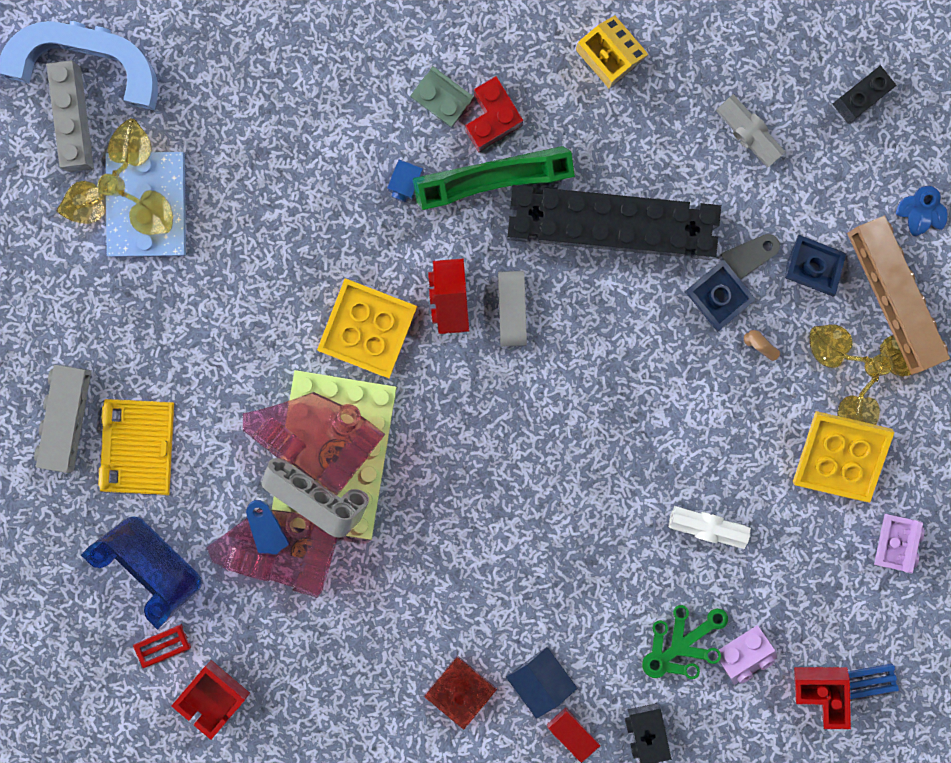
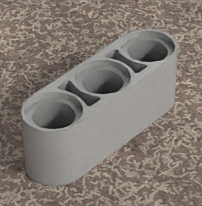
[498,271,527,347]

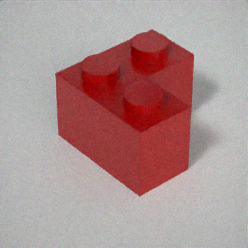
[465,76,523,153]
[428,258,470,334]
[794,667,851,729]

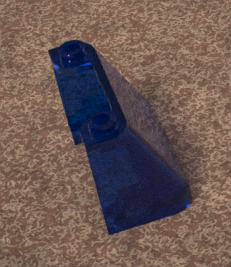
[81,516,202,630]

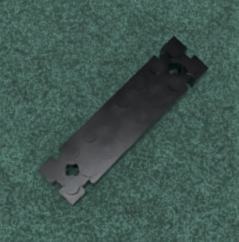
[507,185,722,260]

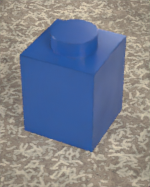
[387,159,424,203]

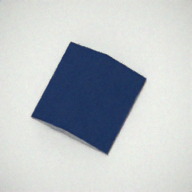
[785,235,847,297]
[684,259,756,332]
[506,647,578,719]

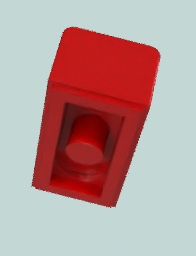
[547,707,600,763]

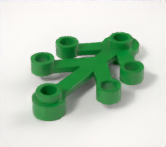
[642,605,728,679]

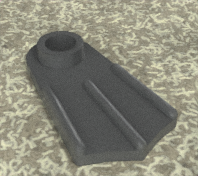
[721,234,780,279]

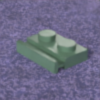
[410,66,474,128]

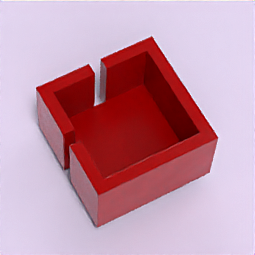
[171,660,250,740]

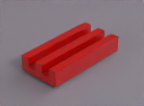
[133,624,191,669]

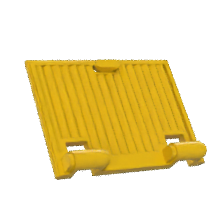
[98,399,174,495]

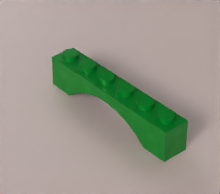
[413,146,575,210]

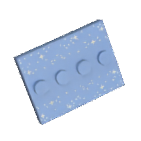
[106,152,186,257]

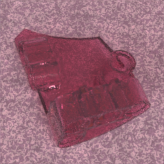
[243,392,385,496]
[207,508,338,598]

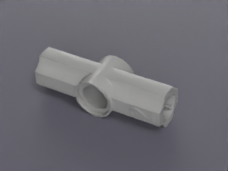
[715,94,785,168]

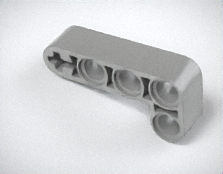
[262,458,369,538]

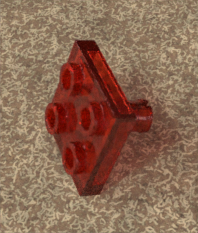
[424,655,497,730]

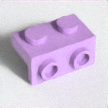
[874,514,925,574]
[714,625,777,685]

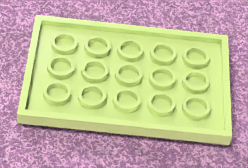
[272,370,397,540]

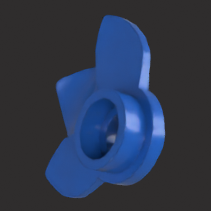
[896,186,948,236]

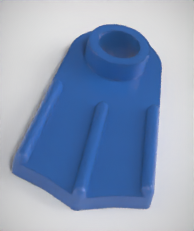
[246,500,289,555]

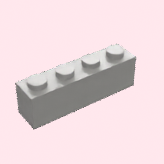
[46,60,94,172]
[34,365,92,473]

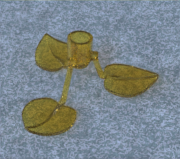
[56,118,173,235]
[809,324,911,425]

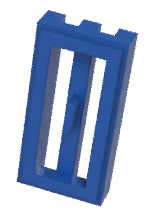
[848,663,899,699]

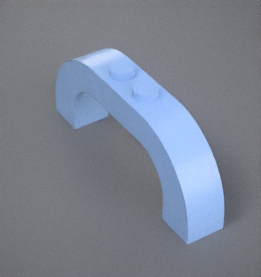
[0,21,158,111]

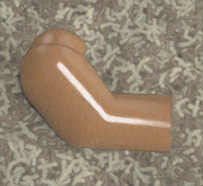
[744,330,780,361]

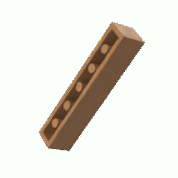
[847,215,950,375]

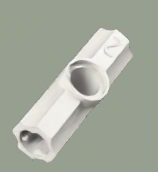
[668,506,751,549]

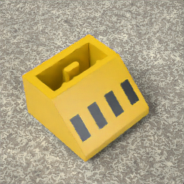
[576,15,649,89]

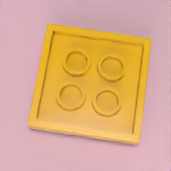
[317,278,418,379]
[793,411,895,503]

